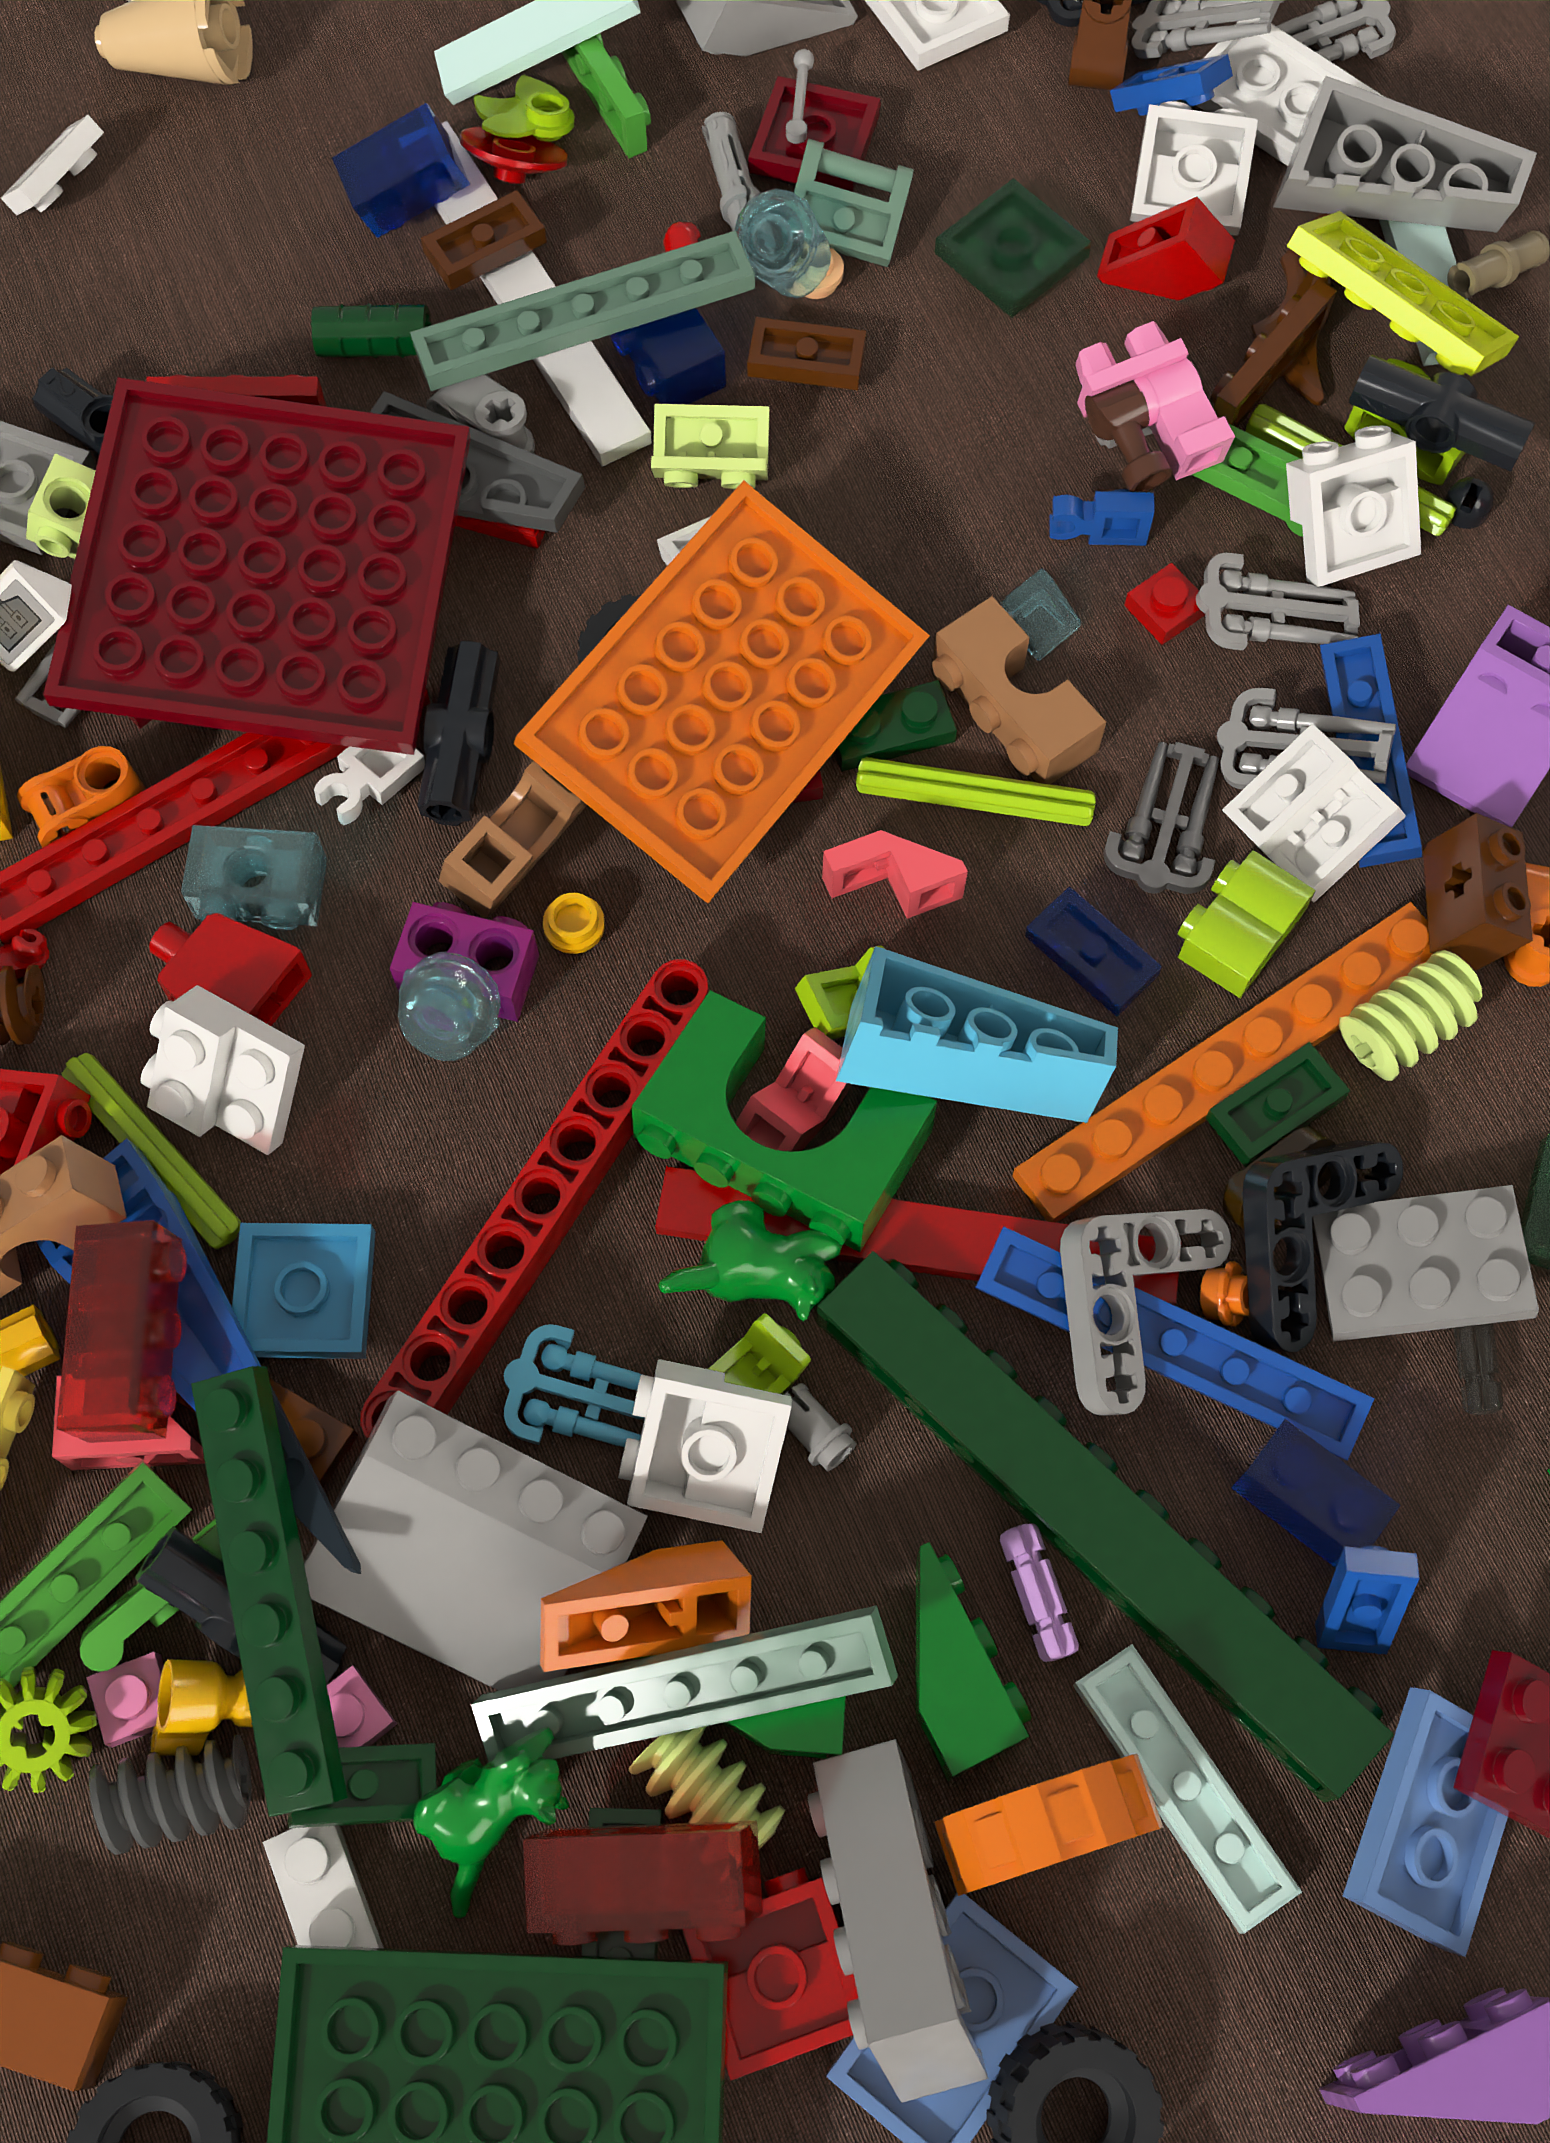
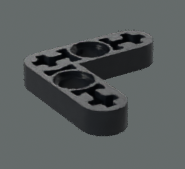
[1242,1140,1403,1352]

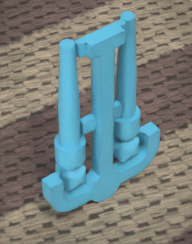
[504,1324,645,1447]

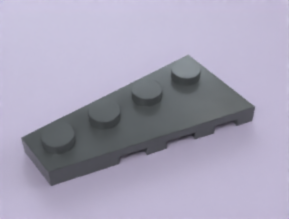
[370,391,585,533]

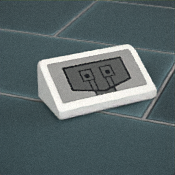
[0,560,72,672]

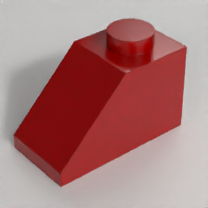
[1097,196,1235,301]

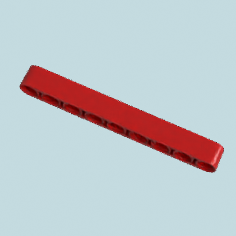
[360,959,708,1439]

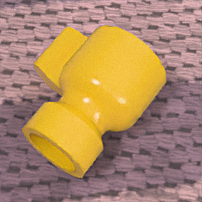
[151,1659,253,1756]

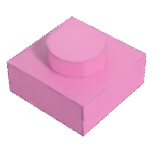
[86,1652,164,1747]
[327,1665,397,1748]

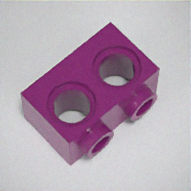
[390,902,539,1022]

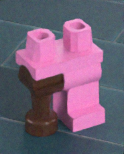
[1075,321,1235,492]

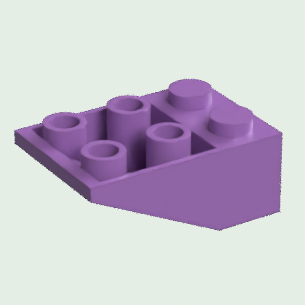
[1406,605,1550,828]
[1319,1988,1550,2124]

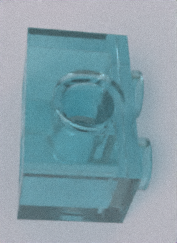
[181,825,327,930]

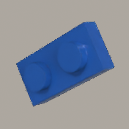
[1110,54,1233,116]
[1315,1546,1420,1655]

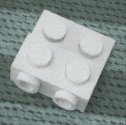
[1130,101,1258,236]
[1286,425,1421,587]
[141,985,305,1155]
[618,1359,792,1533]

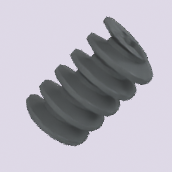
[89,1735,252,1855]

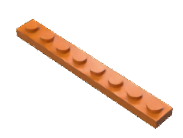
[1012,902,1432,1223]

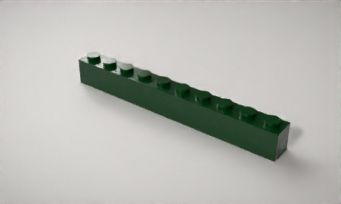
[817,1251,1394,1803]

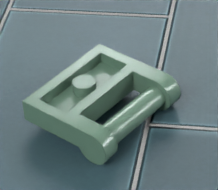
[783,138,914,267]

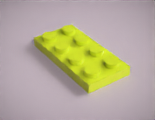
[1287,211,1519,376]

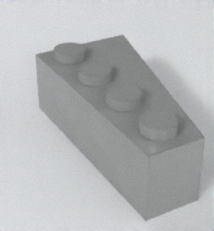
[1273,76,1537,233]
[808,1739,988,2103]

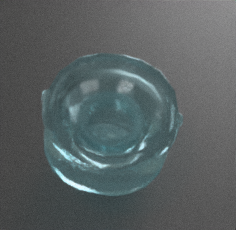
[734,189,831,298]
[398,952,501,1061]

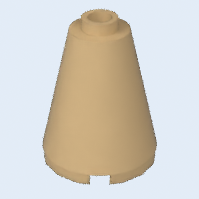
[95,0,253,85]

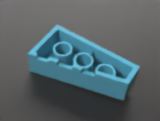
[836,946,1118,1123]

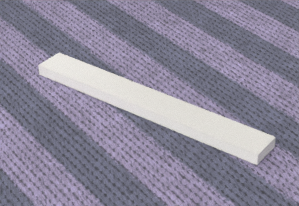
[399,121,652,467]

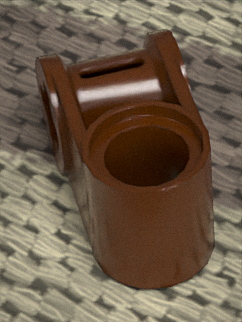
[1068,0,1132,90]

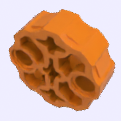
[934,1754,1164,1896]

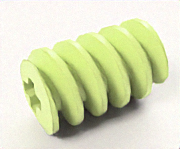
[1339,950,1482,1081]
[628,1726,785,1882]

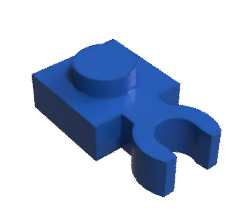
[1049,489,1155,546]

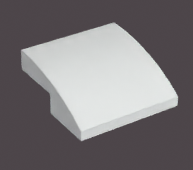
[1222,723,1406,903]

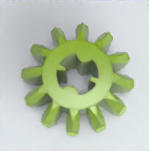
[0,1666,97,1793]

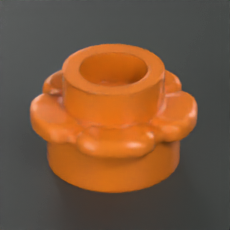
[1200,1261,1249,1327]

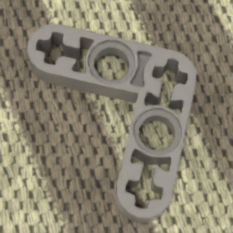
[1060,1209,1231,1416]

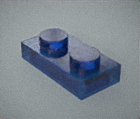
[1025,886,1162,1017]

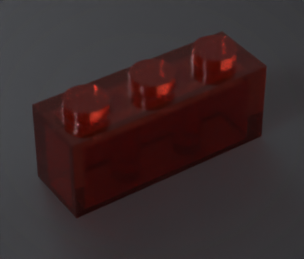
[56,1220,187,1443]
[523,1820,763,1945]

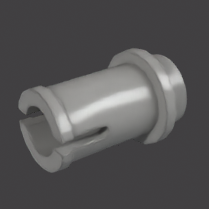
[784,1383,856,1471]

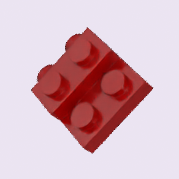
[0,1069,92,1174]
[683,1867,858,2081]

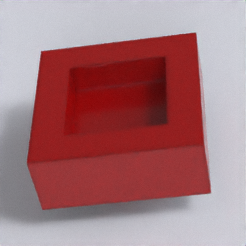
[1124,562,1205,645]

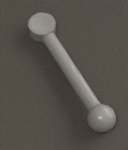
[786,49,815,144]

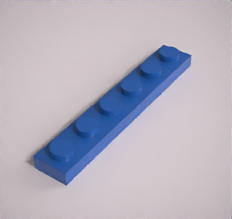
[975,1227,1375,1461]

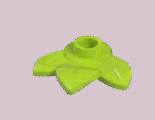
[474,75,574,142]

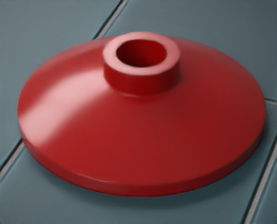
[459,127,568,184]

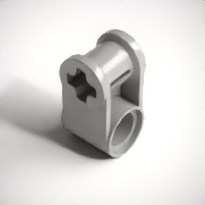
[426,374,535,454]

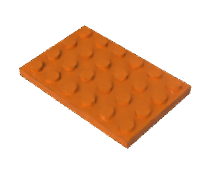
[514,480,930,904]

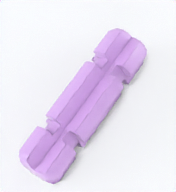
[1000,1523,1079,1662]

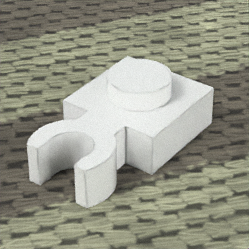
[314,746,425,825]

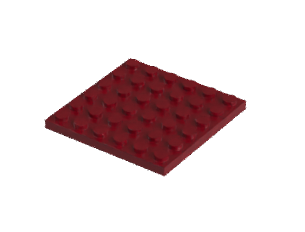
[43,377,471,755]

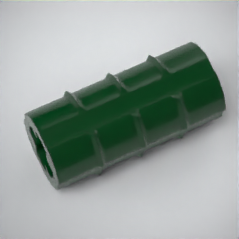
[311,303,432,359]

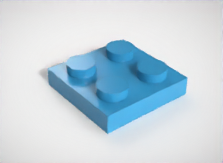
[232,1223,376,1359]

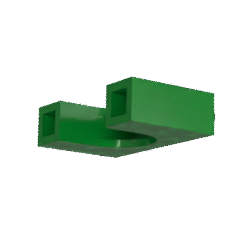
[632,990,937,1252]

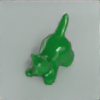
[658,1200,842,1321]
[413,1727,569,1919]

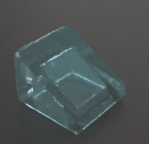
[1001,568,1081,661]

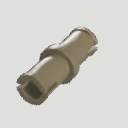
[1447,230,1550,299]

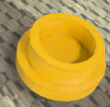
[543,893,605,954]

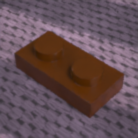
[421,190,547,291]
[747,317,867,390]

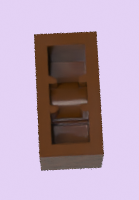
[1422,813,1533,970]

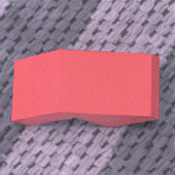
[822,830,968,919]
[736,1027,853,1152]

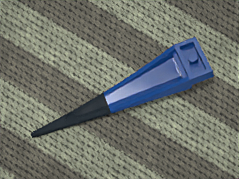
[36,1138,361,1574]

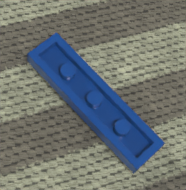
[1320,634,1422,868]

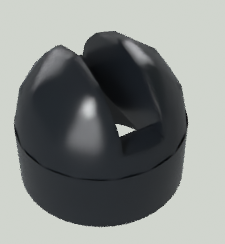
[1445,476,1494,529]

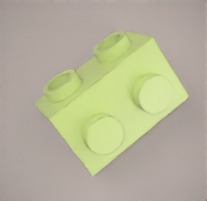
[651,404,770,489]

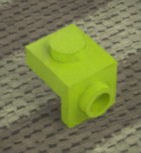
[794,946,885,1039]
[708,1313,811,1395]

